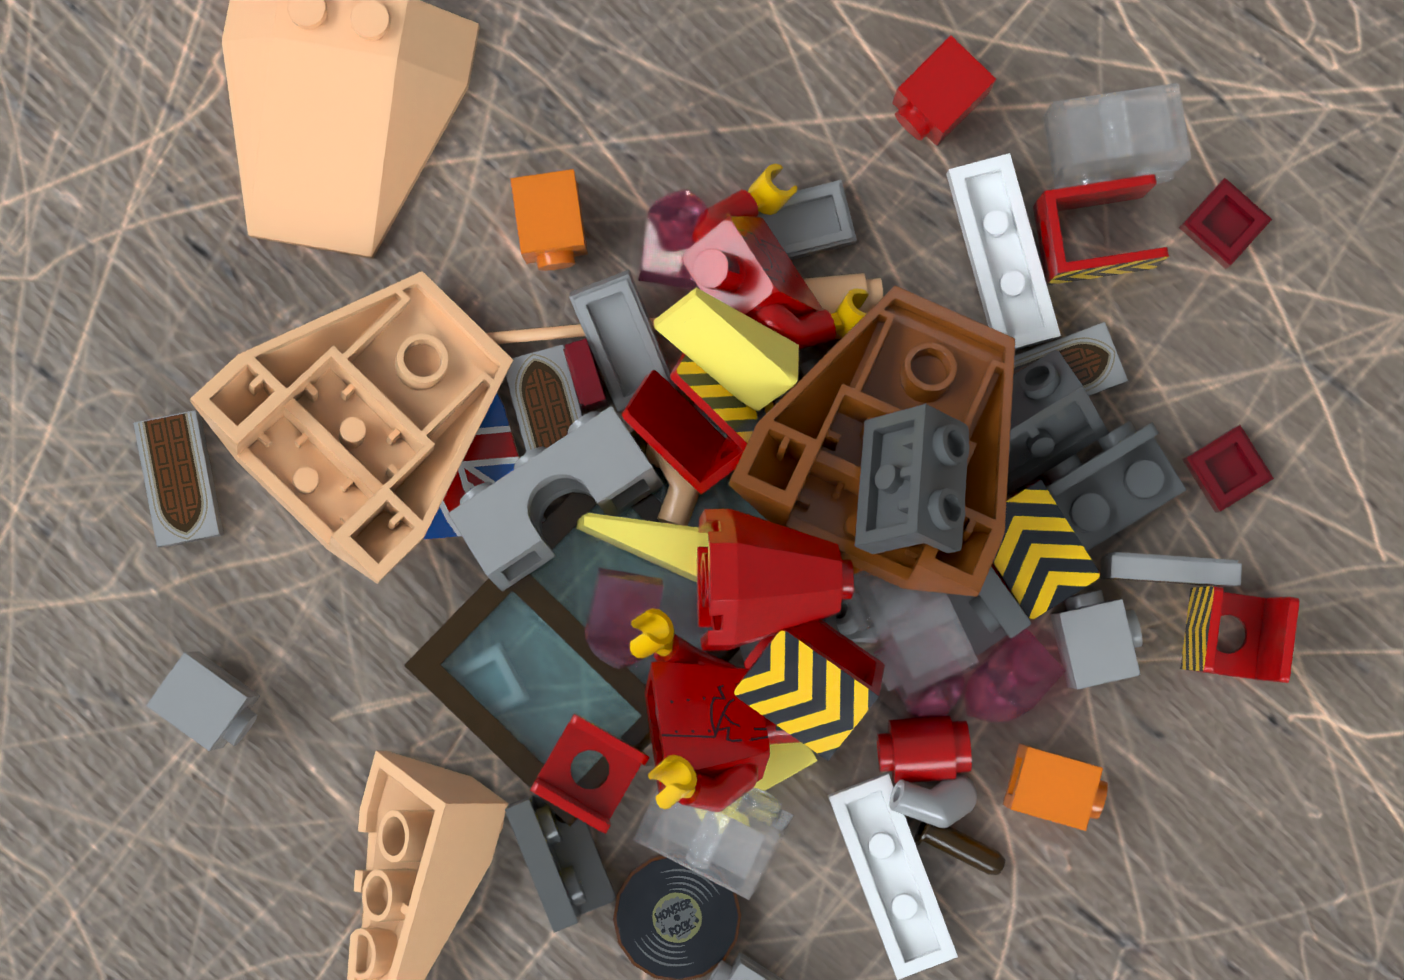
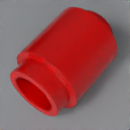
[876,715,972,784]

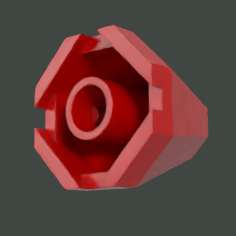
[696,509,854,651]

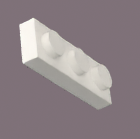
[946,153,1061,350]
[828,773,958,980]

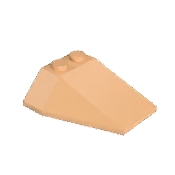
[222,0,480,259]
[190,271,513,584]

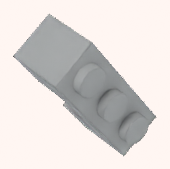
[448,406,663,591]

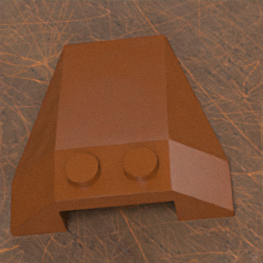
[729,285,1015,597]

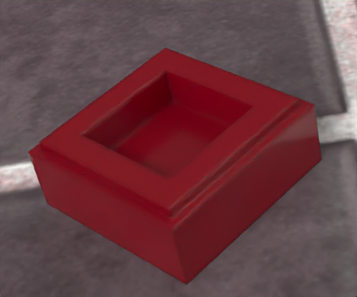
[1179,178,1272,269]
[563,338,609,412]
[1182,425,1274,513]

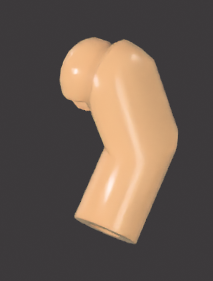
[646,444,700,526]

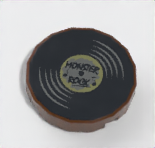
[613,851,741,980]

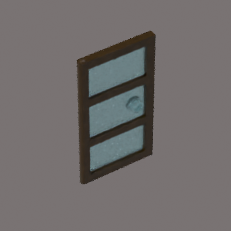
[404,386,766,827]

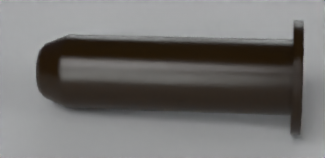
[914,821,1006,875]

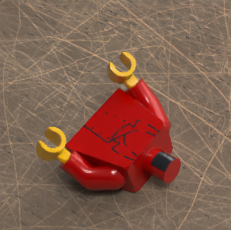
[682,164,869,350]
[630,608,800,812]

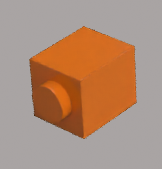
[510,169,588,271]
[1002,743,1108,831]

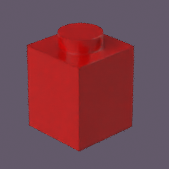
[892,35,997,146]

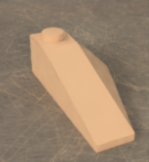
[347,751,508,980]

